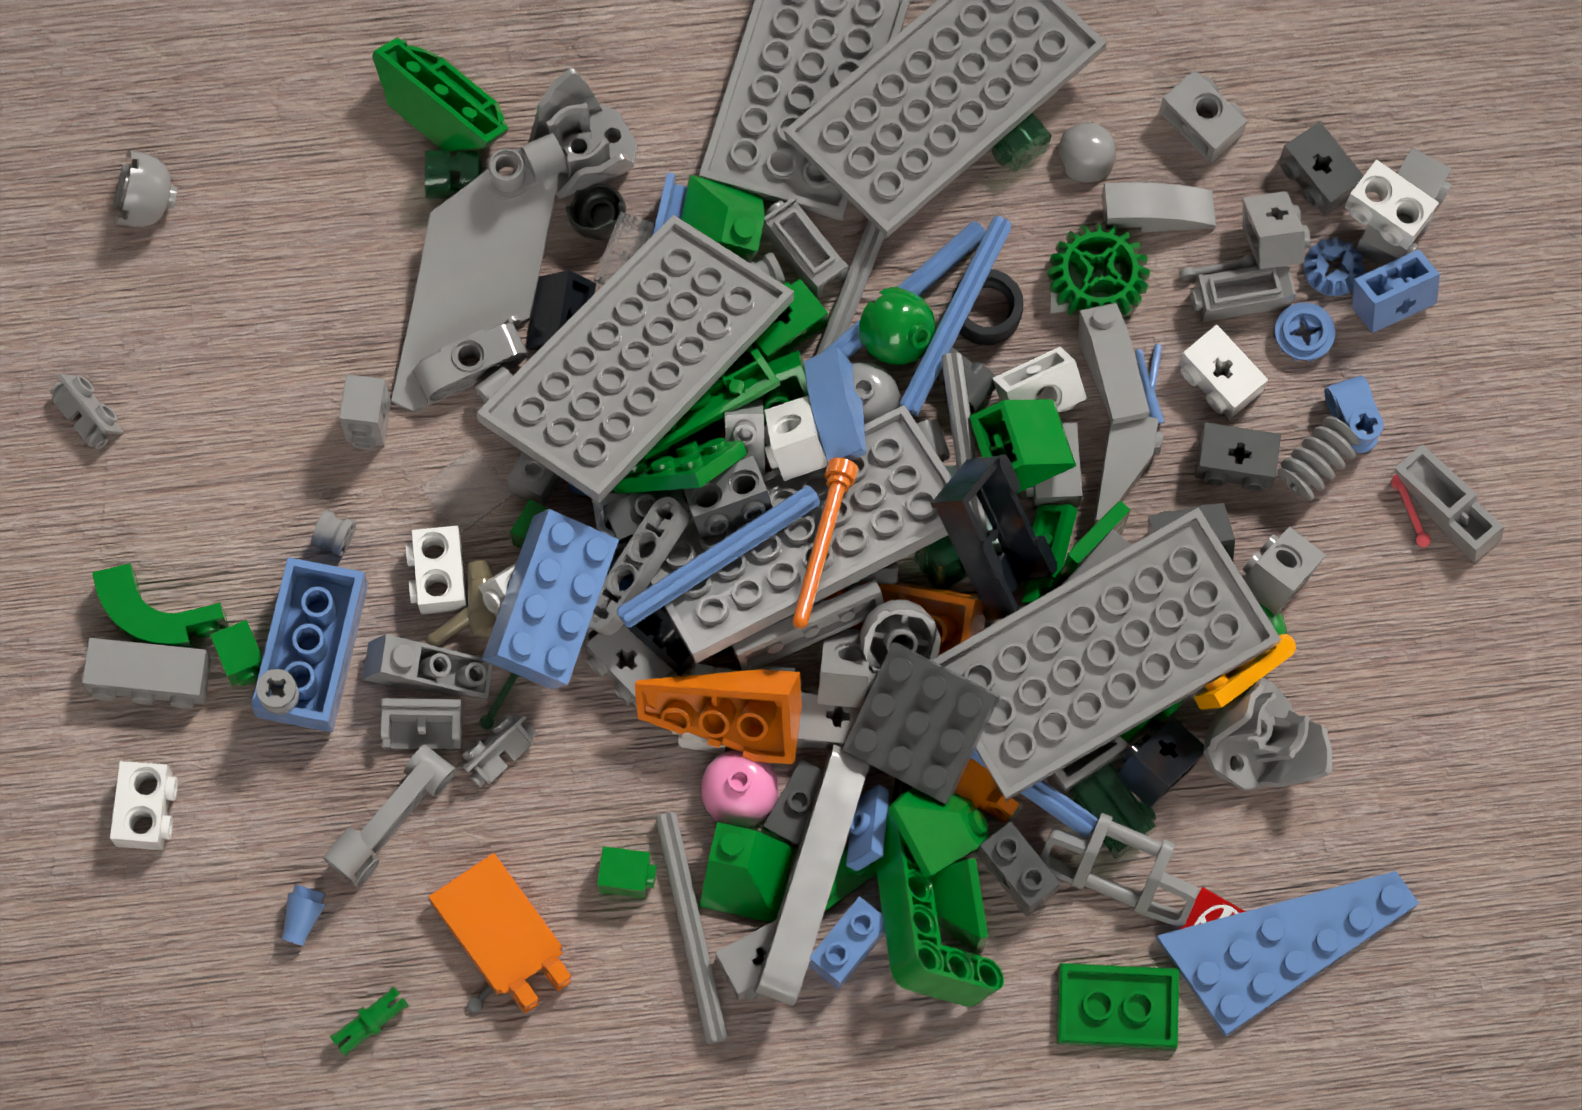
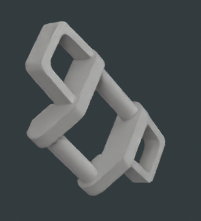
[1040,813,1199,927]

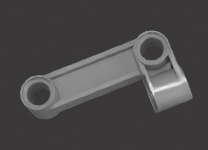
[322,745,457,887]

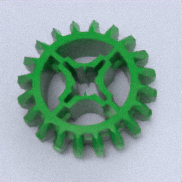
[1047,222,1150,317]

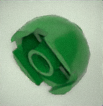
[859,286,936,366]

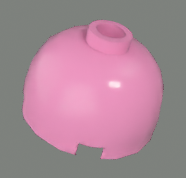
[701,749,778,829]

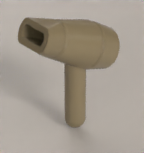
[427,560,496,647]

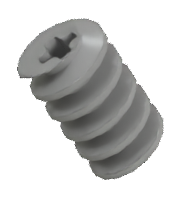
[1278,416,1359,501]

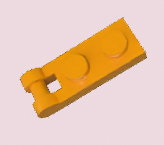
[1193,634,1296,710]

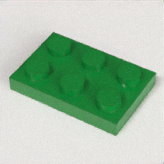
[613,438,747,494]

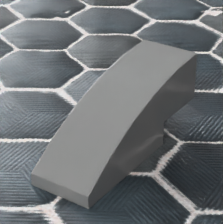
[1101,182,1216,233]
[1394,444,1504,563]

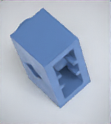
[1352,249,1440,333]
[808,896,885,991]

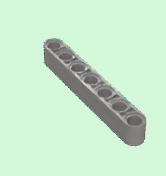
[755,744,869,1006]

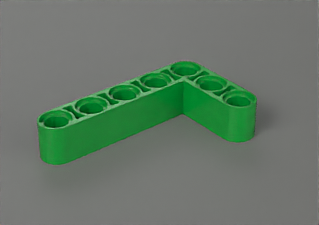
[875,810,1004,1007]

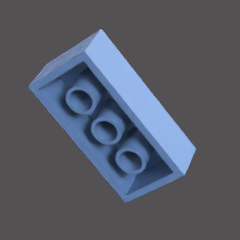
[482,509,619,689]
[251,557,368,733]

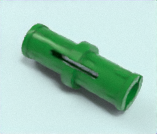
[330,986,409,1056]

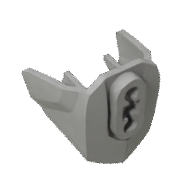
[528,68,637,198]
[1204,678,1332,790]

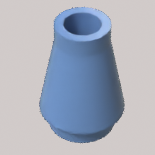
[281,884,326,946]

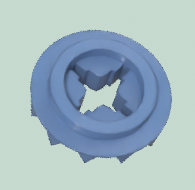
[1303,237,1365,296]
[1274,303,1335,362]

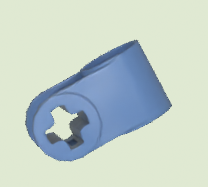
[1324,375,1384,454]

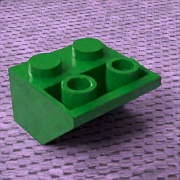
[969,399,1076,494]

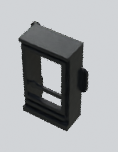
[930,454,1058,620]

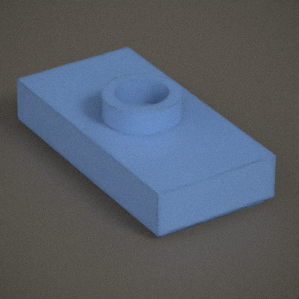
[846,785,889,871]

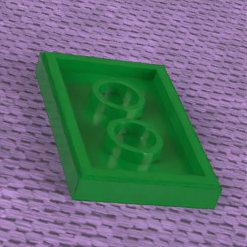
[1057,963,1179,1050]

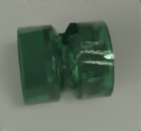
[424,150,481,199]

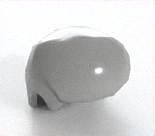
[1059,122,1116,183]

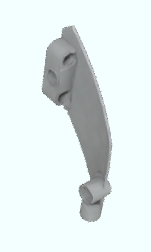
[391,133,567,412]

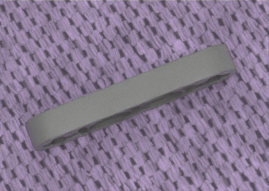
[589,497,689,636]

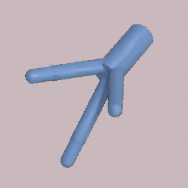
[1135,344,1165,425]

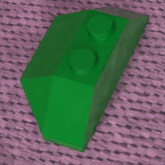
[372,37,509,151]

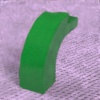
[92,563,229,648]

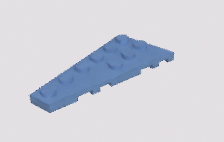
[1155,871,1419,1037]

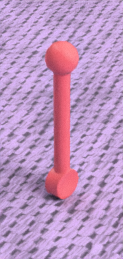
[1391,474,1431,548]

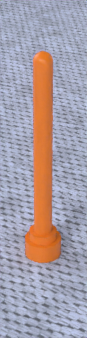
[792,457,858,629]

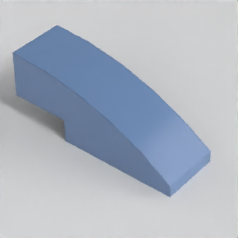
[804,346,866,461]

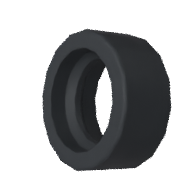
[952,269,1023,345]

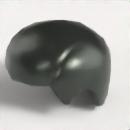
[566,184,626,240]

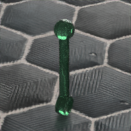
[479,673,518,730]

